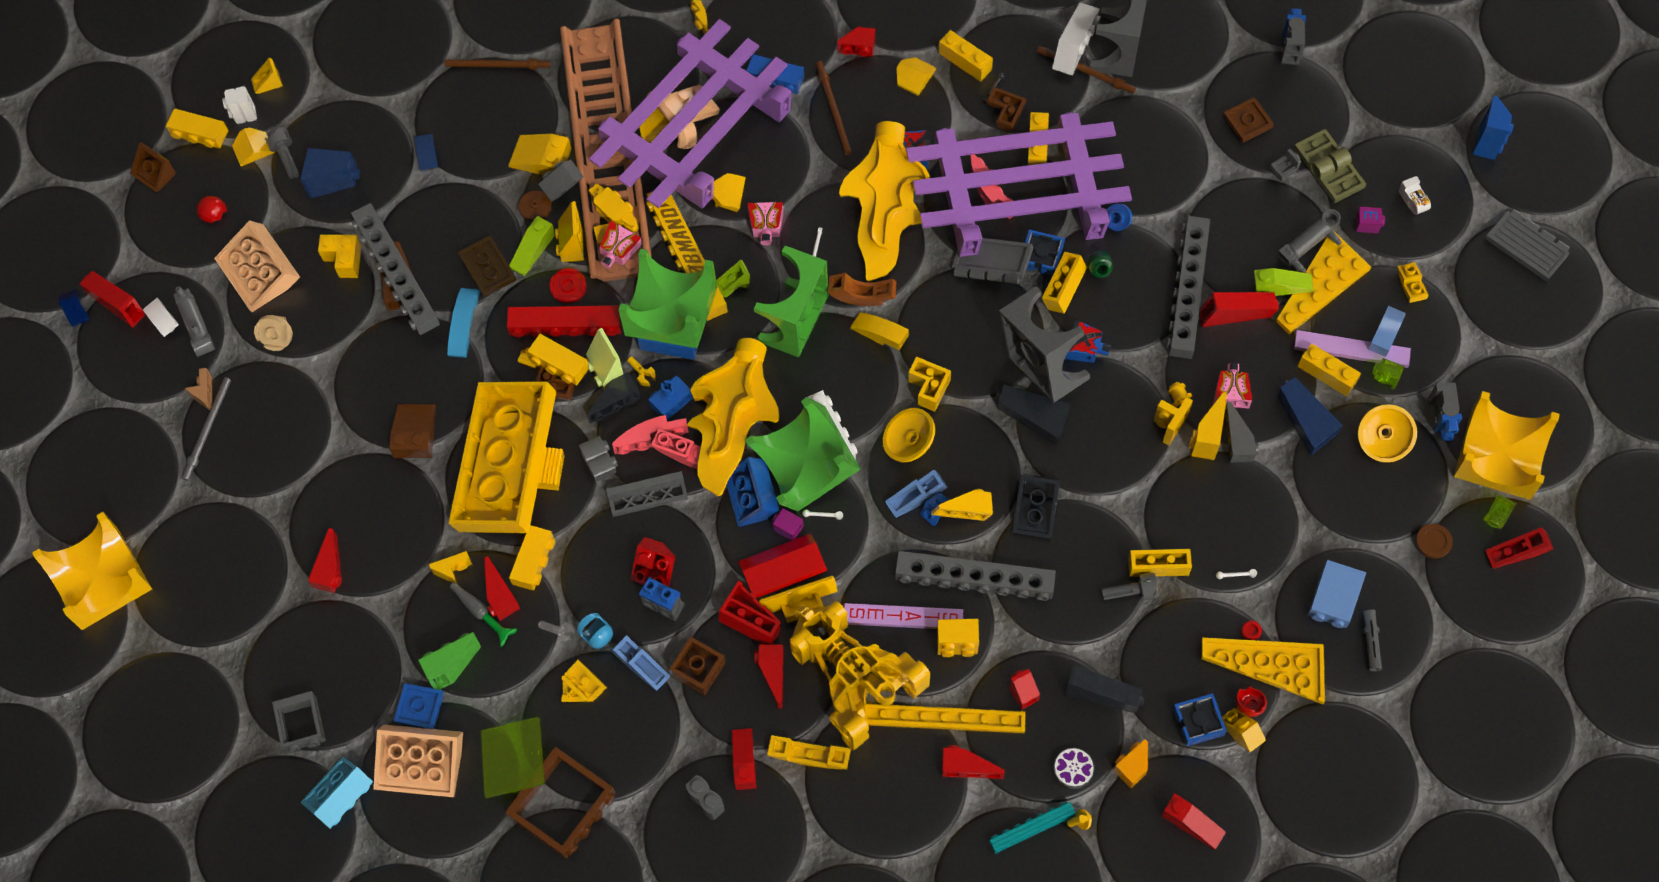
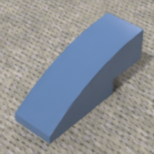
[1368,306,1406,357]
[885,470,948,518]
[611,635,670,691]

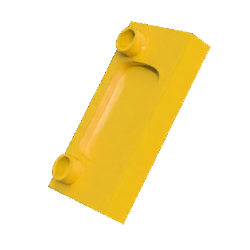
[448,382,556,533]

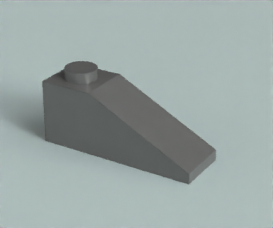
[1225,402,1259,463]

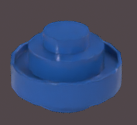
[1107,203,1133,231]

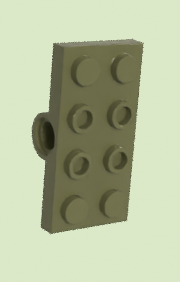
[1294,129,1366,204]

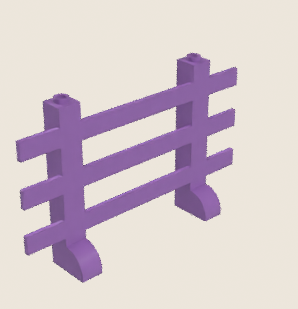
[589,19,792,209]
[906,112,1132,257]

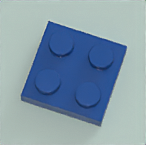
[394,683,444,729]

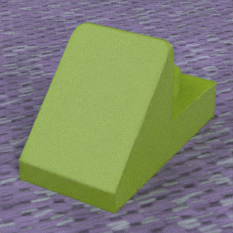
[716,260,750,298]

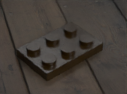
[458,235,517,297]

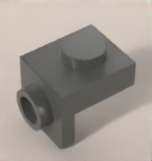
[1270,149,1301,181]

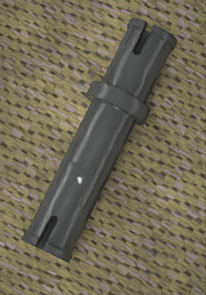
[1363,610,1382,671]

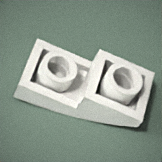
[143,298,179,337]

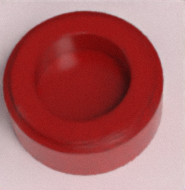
[1241,621,1262,641]

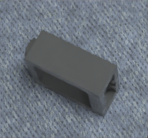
[272,691,326,753]

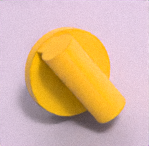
[518,347,537,368]
[1067,809,1092,830]

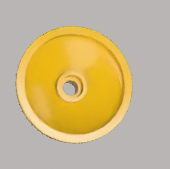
[1358,404,1417,462]
[883,408,935,462]

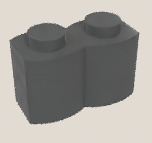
[579,436,618,482]
[686,775,725,820]

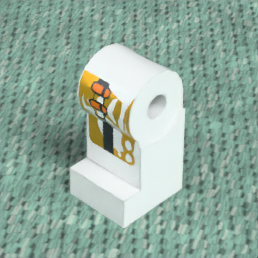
[1398,176,1431,215]

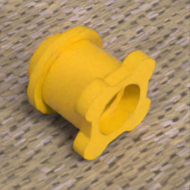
[1168,382,1192,407]

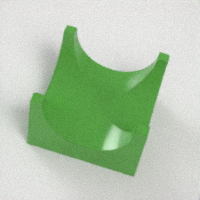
[754,246,829,357]
[619,249,717,348]
[745,397,861,511]

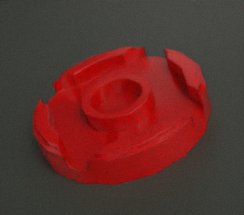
[549,268,587,304]

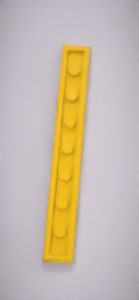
[864,704,1025,733]

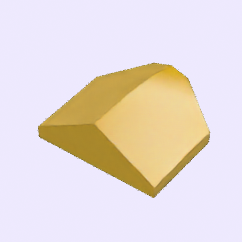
[897,57,936,96]
[232,128,275,166]

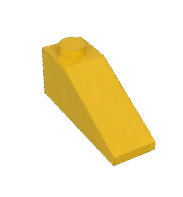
[931,489,993,521]

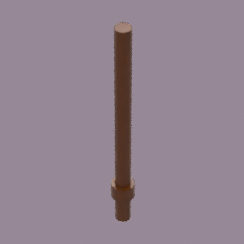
[1037,46,1136,94]
[445,59,551,70]
[816,61,852,155]

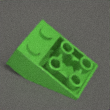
[419,632,481,690]

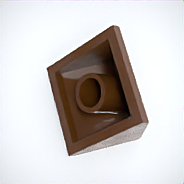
[130,142,176,192]

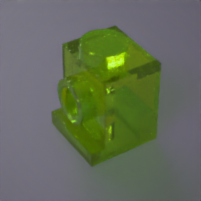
[1372,358,1405,390]
[1483,494,1516,529]

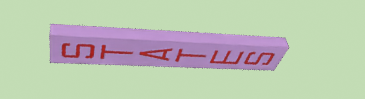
[844,603,963,629]

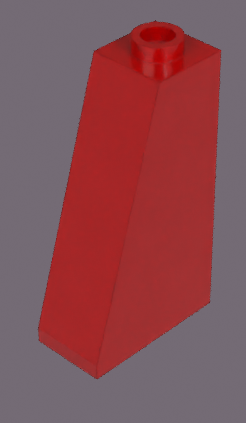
[80,271,146,328]
[1199,292,1279,327]

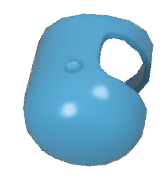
[577,613,613,649]

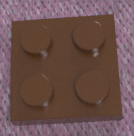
[1223,97,1274,143]

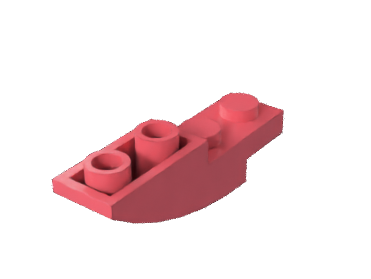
[970,154,1013,219]
[612,415,689,455]
[651,429,701,470]

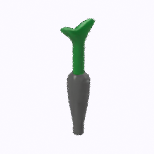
[450,582,517,647]

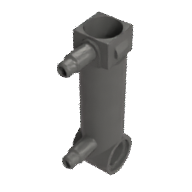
[1278,209,1342,273]
[173,286,215,357]

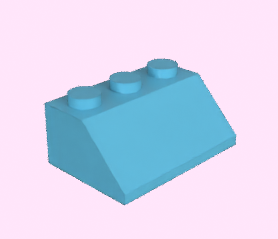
[300,757,373,828]

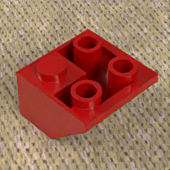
[630,537,675,587]

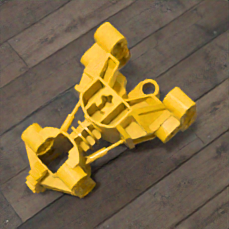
[790,601,930,751]

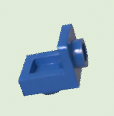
[920,492,949,526]

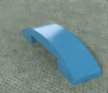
[447,288,480,358]

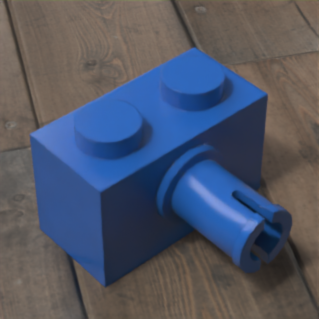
[648,375,693,420]

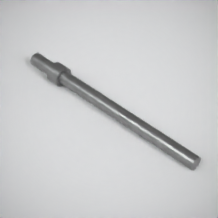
[181,377,231,481]

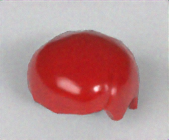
[197,196,227,223]
[1235,686,1267,717]

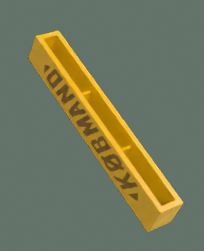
[646,192,728,321]

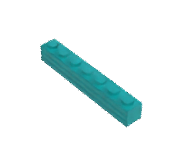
[989,802,1076,854]

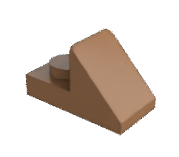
[185,368,213,410]

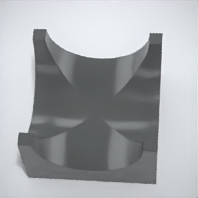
[1090,0,1147,77]
[999,286,1090,403]

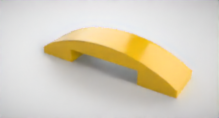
[767,735,851,769]

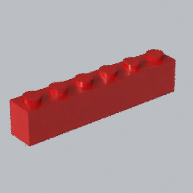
[507,306,622,337]

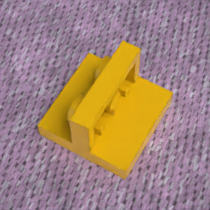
[1154,397,1193,446]

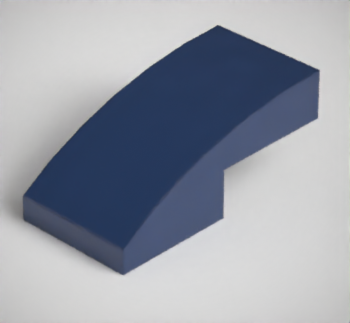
[414,134,439,171]

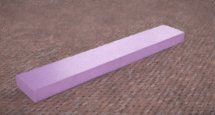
[1294,330,1411,368]

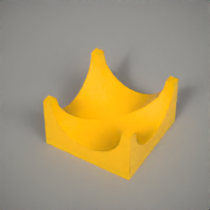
[1454,391,1560,500]
[32,512,152,630]

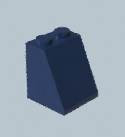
[300,148,360,198]

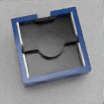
[1025,229,1065,276]
[1173,694,1227,747]

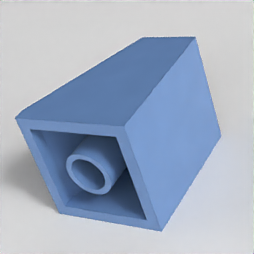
[1308,560,1366,628]

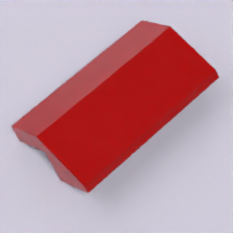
[738,533,827,598]

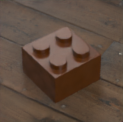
[669,636,726,696]

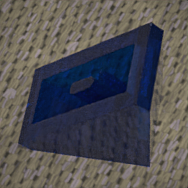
[59,289,90,327]

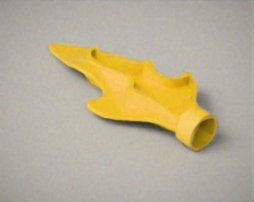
[839,121,930,282]
[687,338,779,496]

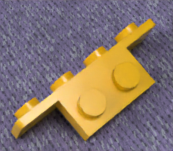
[759,576,837,623]

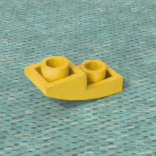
[690,0,708,34]
[1397,262,1428,303]

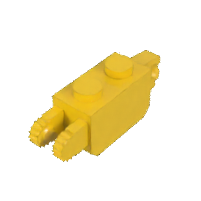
[589,184,639,233]

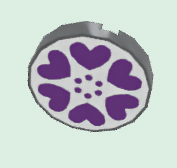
[1053,747,1095,789]

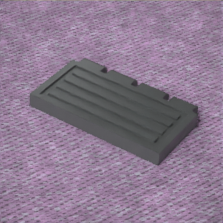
[1485,209,1570,282]
[952,238,1033,284]

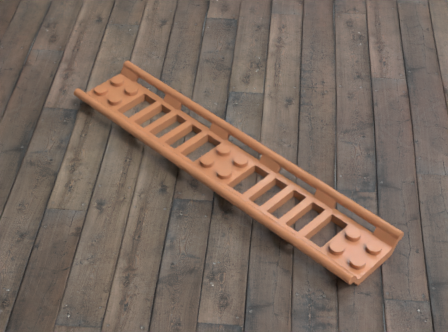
[560,19,652,282]

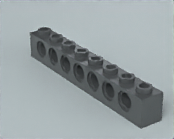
[351,203,440,335]
[1167,216,1210,359]
[896,551,1056,601]

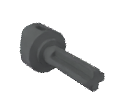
[265,127,299,179]
[1102,572,1159,600]

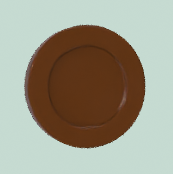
[519,191,552,221]
[1416,524,1453,559]

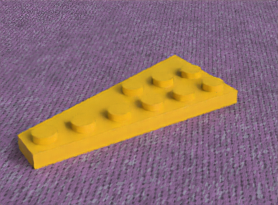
[1276,232,1371,335]
[1202,638,1325,704]

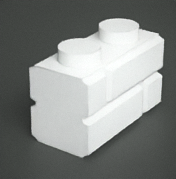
[222,86,257,124]

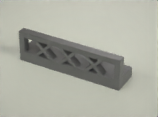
[606,471,688,517]

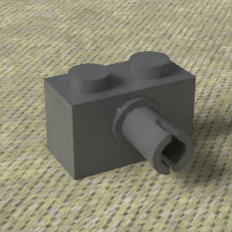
[539,159,584,202]

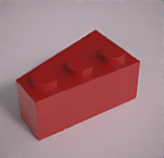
[719,580,781,645]

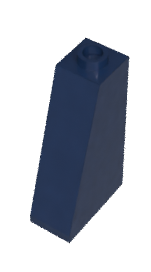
[1278,377,1343,455]

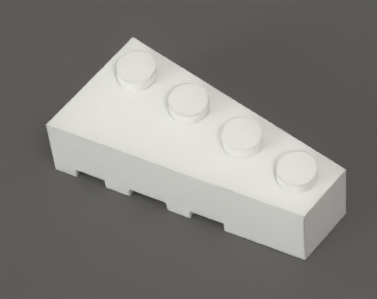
[1052,3,1101,75]

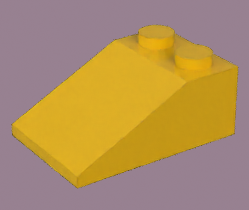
[509,134,571,175]
[555,201,584,262]
[1189,392,1227,460]

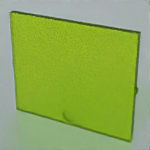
[481,717,545,798]

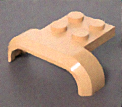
[647,84,720,150]

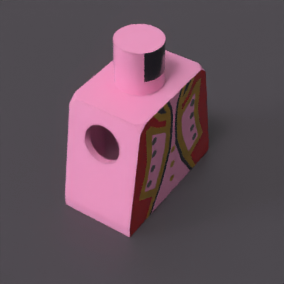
[748,202,783,245]
[600,221,641,269]
[1213,363,1252,408]

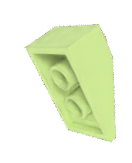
[586,328,623,390]

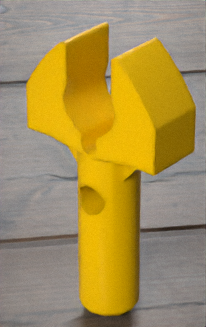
[627,357,656,386]

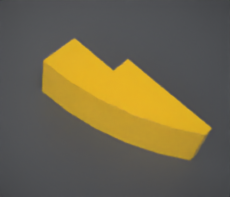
[851,312,909,350]

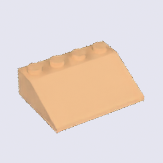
[214,221,300,312]
[374,725,463,797]

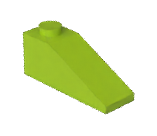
[509,216,555,277]
[1254,268,1314,296]

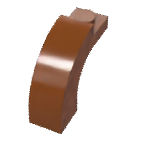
[828,273,897,306]

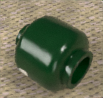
[1087,251,1113,278]

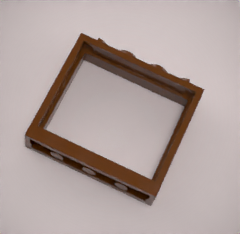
[505,747,616,859]

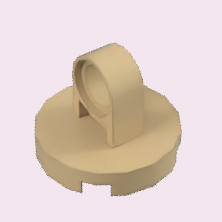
[254,315,293,351]

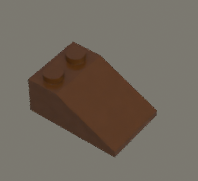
[389,404,436,458]

